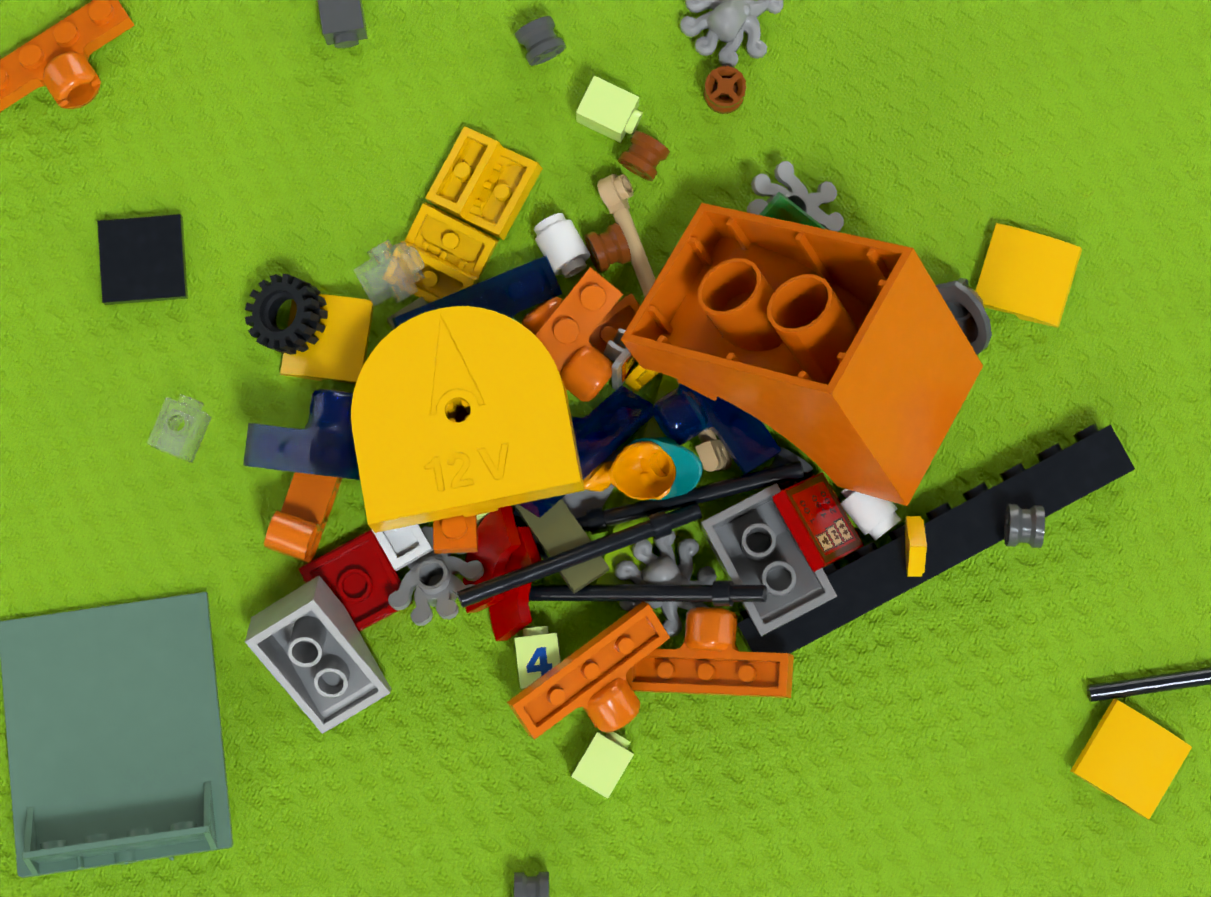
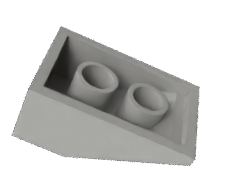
[701,483,837,636]
[245,576,391,734]

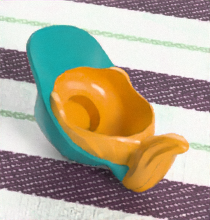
[583,437,703,500]

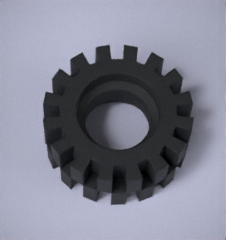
[245,274,328,355]

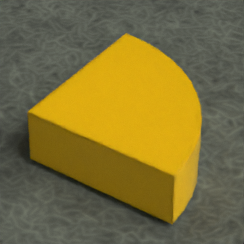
[624,365,659,393]
[905,516,927,577]

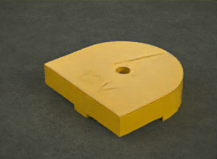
[351,306,585,533]

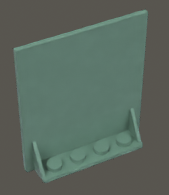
[0,592,233,878]

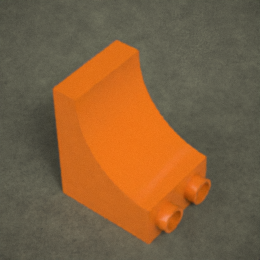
[620,203,983,506]

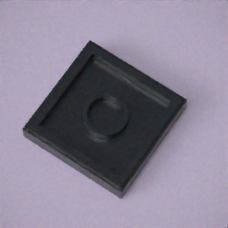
[97,214,188,305]

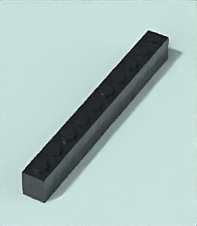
[737,423,1135,654]

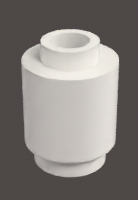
[534,213,590,278]
[841,489,901,541]

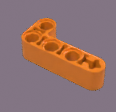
[264,395,354,563]

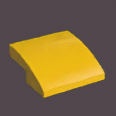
[425,126,543,240]
[383,202,499,308]
[976,223,1082,328]
[280,294,375,384]
[1070,699,1192,820]

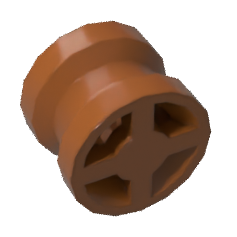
[704,66,746,114]
[618,131,670,181]
[585,223,631,273]

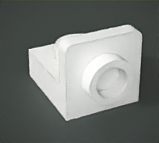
[372,524,433,571]

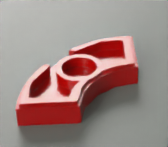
[463,506,521,613]
[489,527,541,641]

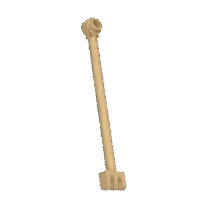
[597,174,732,472]

